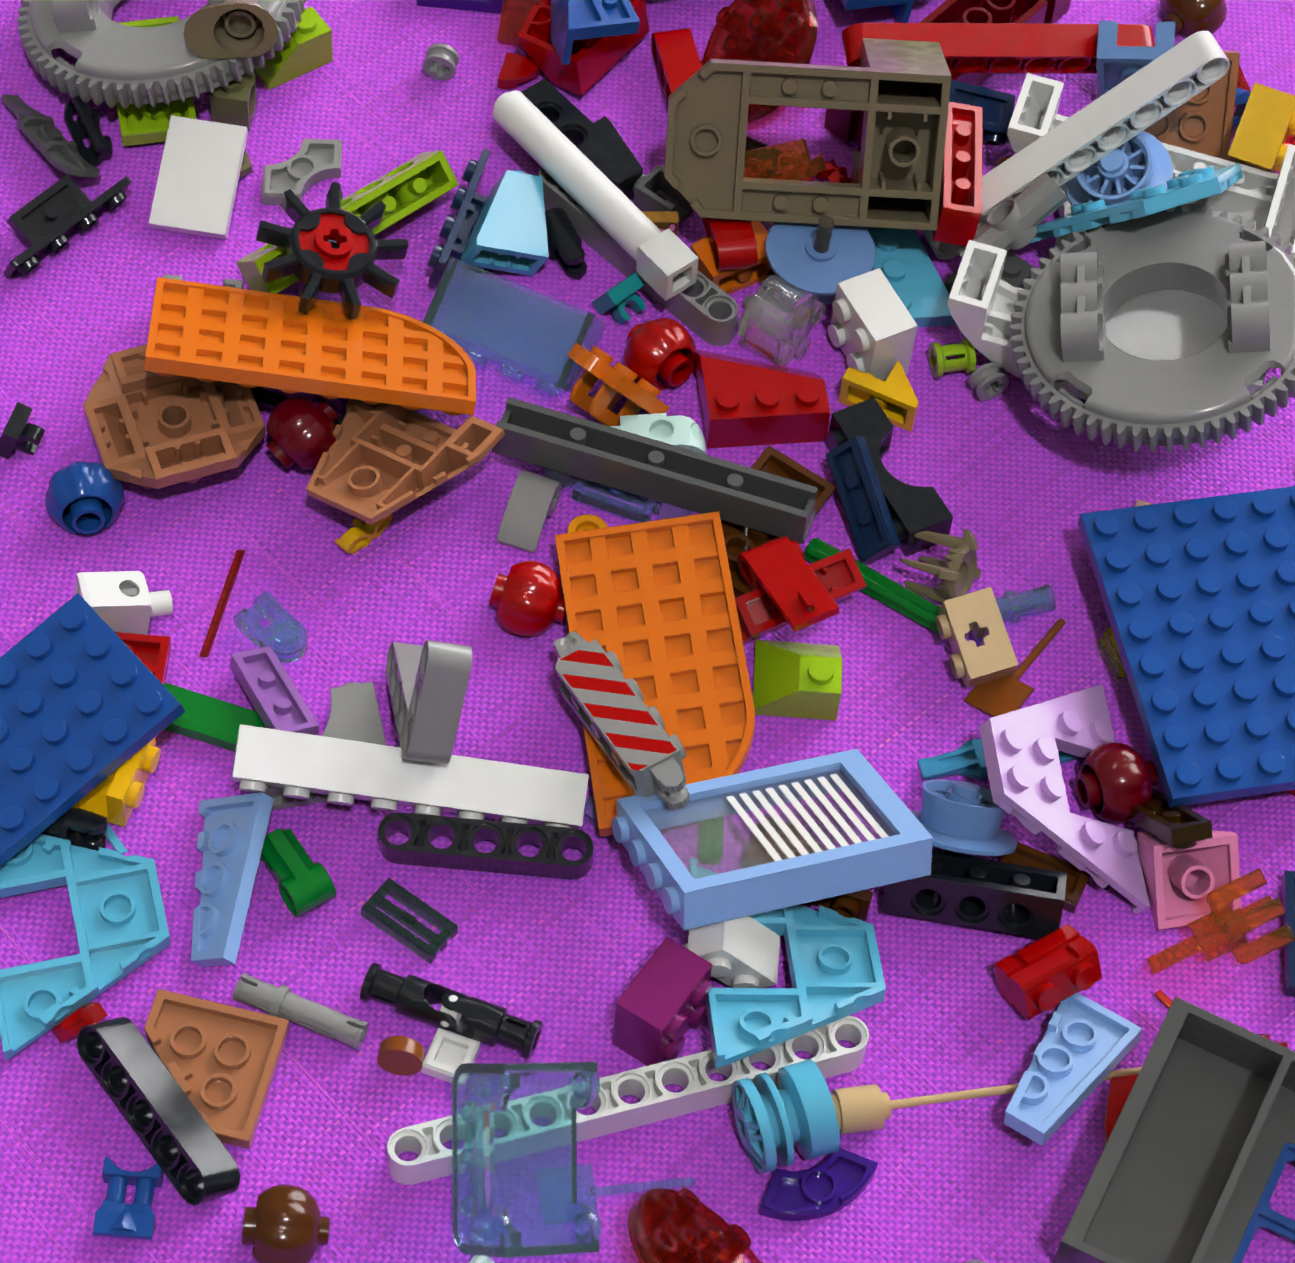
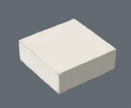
[422,1028,481,1088]

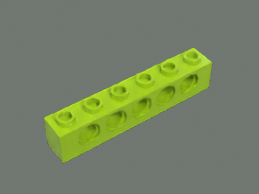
[236,150,459,293]

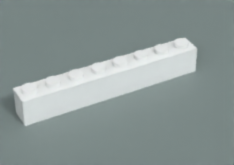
[231,724,589,829]

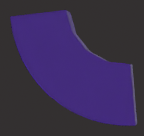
[758,1148,878,1221]

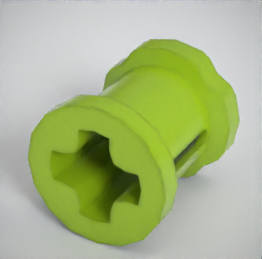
[928,338,976,378]

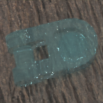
[233,591,308,663]

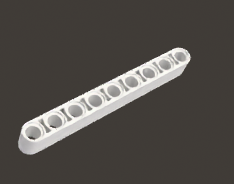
[922,31,1230,260]

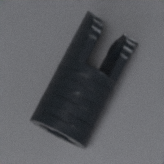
[545,208,587,280]
[41,806,107,851]

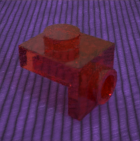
[497,0,541,46]

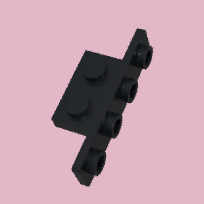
[3,174,132,279]

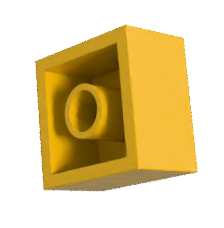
[1228,82,1295,173]

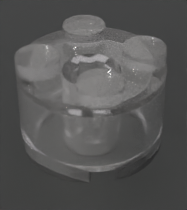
[737,275,826,367]

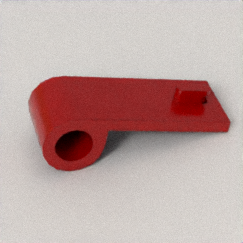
[737,536,840,632]

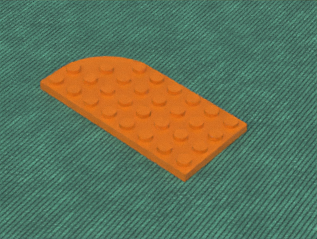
[144,277,476,416]
[555,511,755,837]

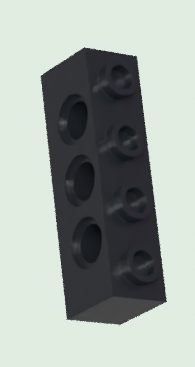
[882,851,1067,939]

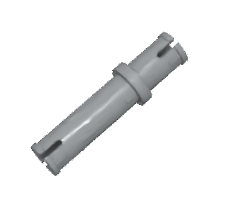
[233,973,369,1050]

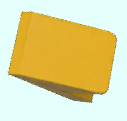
[838,361,919,432]

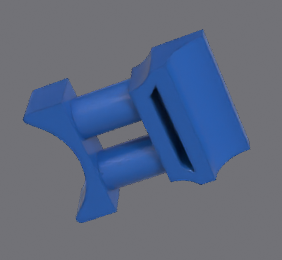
[92,1157,164,1240]

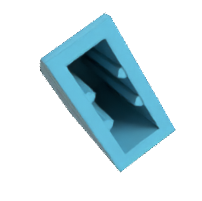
[461,170,549,276]

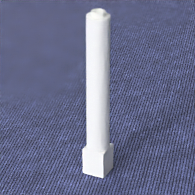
[493,91,699,301]

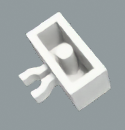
[682,916,780,988]

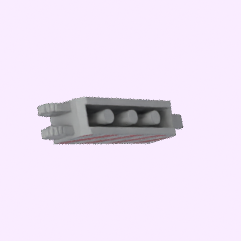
[553,631,690,810]

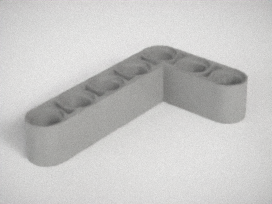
[386,640,472,764]

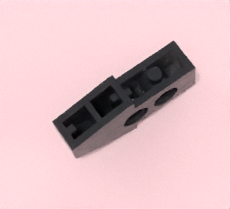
[521,78,643,200]

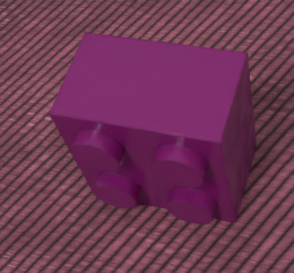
[612,937,714,1066]

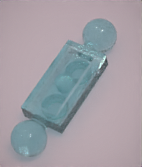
[545,468,691,523]

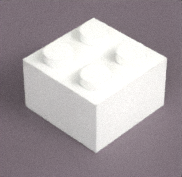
[828,268,918,381]

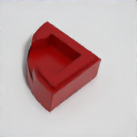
[498,52,542,89]
[51,1002,108,1043]

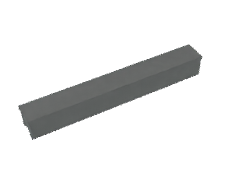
[492,397,818,544]

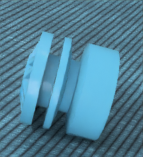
[732,1059,840,1174]

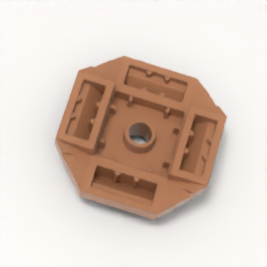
[83,344,266,490]

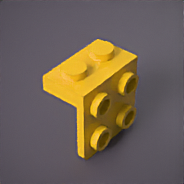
[74,737,161,827]

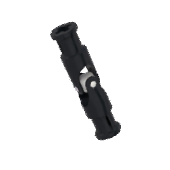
[360,963,543,1059]

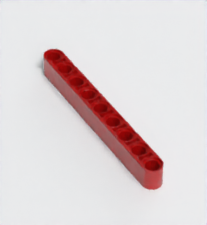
[841,23,1155,74]
[651,28,758,271]

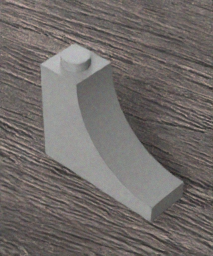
[265,682,386,811]

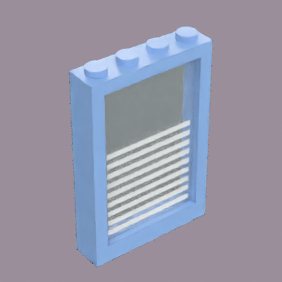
[612,749,933,930]

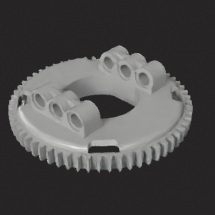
[17,0,306,109]
[1010,205,1295,453]

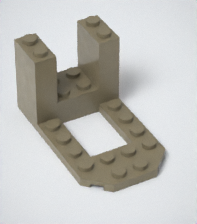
[664,38,952,231]

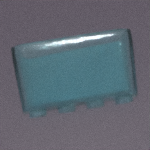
[423,256,606,396]

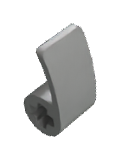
[497,470,562,553]

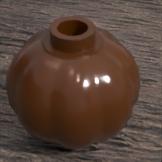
[1160,0,1227,38]
[242,1184,330,1263]

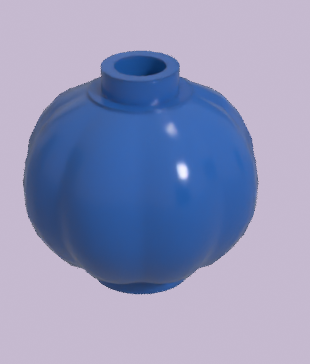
[45,461,124,535]

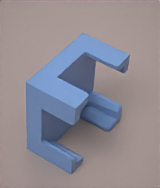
[1097,20,1175,98]

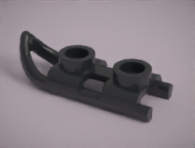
[64,95,112,167]

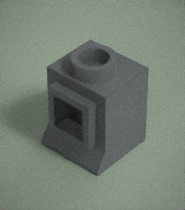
[633,164,693,225]

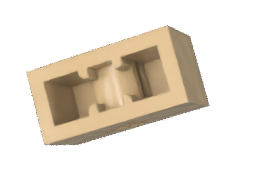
[936,587,1018,689]

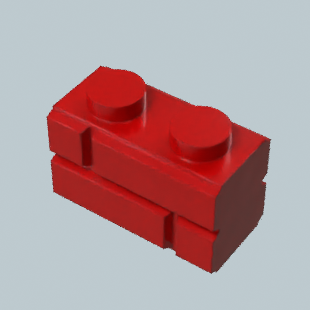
[994,924,1102,1020]

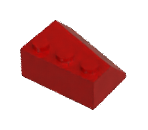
[518,0,649,96]
[694,350,830,449]

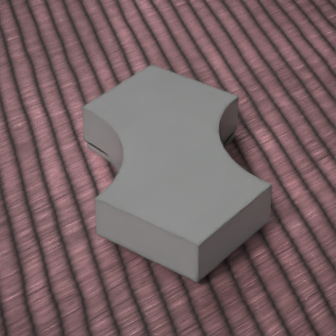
[262,139,343,205]

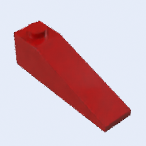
[933,102,983,247]

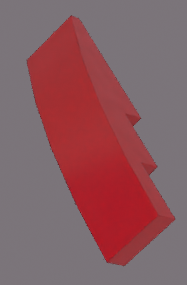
[735,549,867,645]

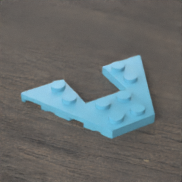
[1030,163,1244,243]
[0,834,171,1060]
[688,860,886,1068]

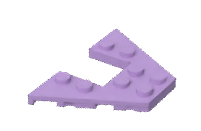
[979,685,1150,914]

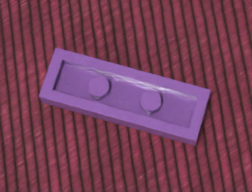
[230,646,319,735]

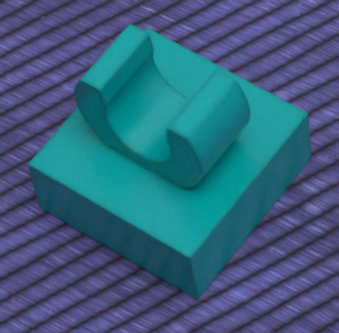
[592,272,645,325]

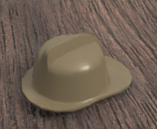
[183,0,278,60]

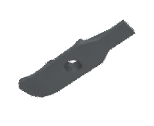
[1,95,100,177]

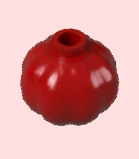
[623,318,696,390]
[489,560,566,638]

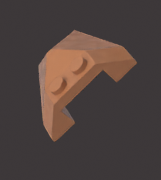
[306,399,505,524]

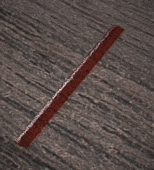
[199,550,245,658]

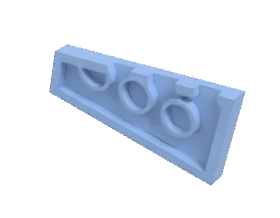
[191,792,274,967]
[1004,993,1142,1146]

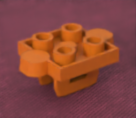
[567,342,670,426]

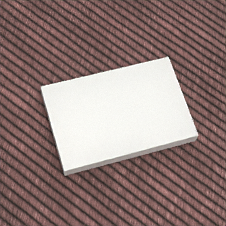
[148,115,248,240]

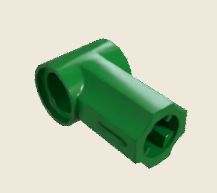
[260,828,337,918]

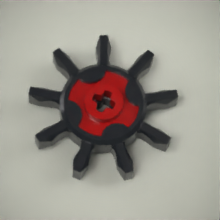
[256,182,409,319]

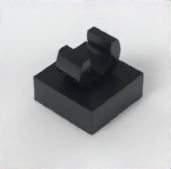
[0,402,45,459]

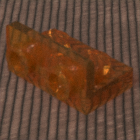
[744,138,826,180]

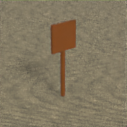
[964,618,1065,717]

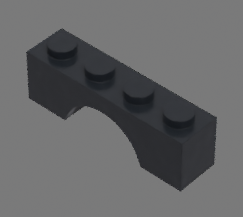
[827,398,953,557]

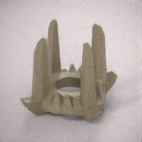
[900,529,981,603]

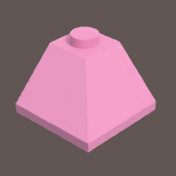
[1137,830,1242,930]

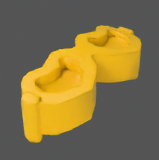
[335,513,393,554]

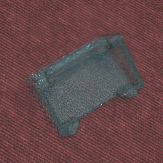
[452,1062,601,1258]

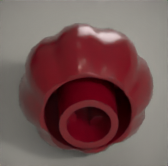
[266,397,339,470]
[1075,742,1159,824]

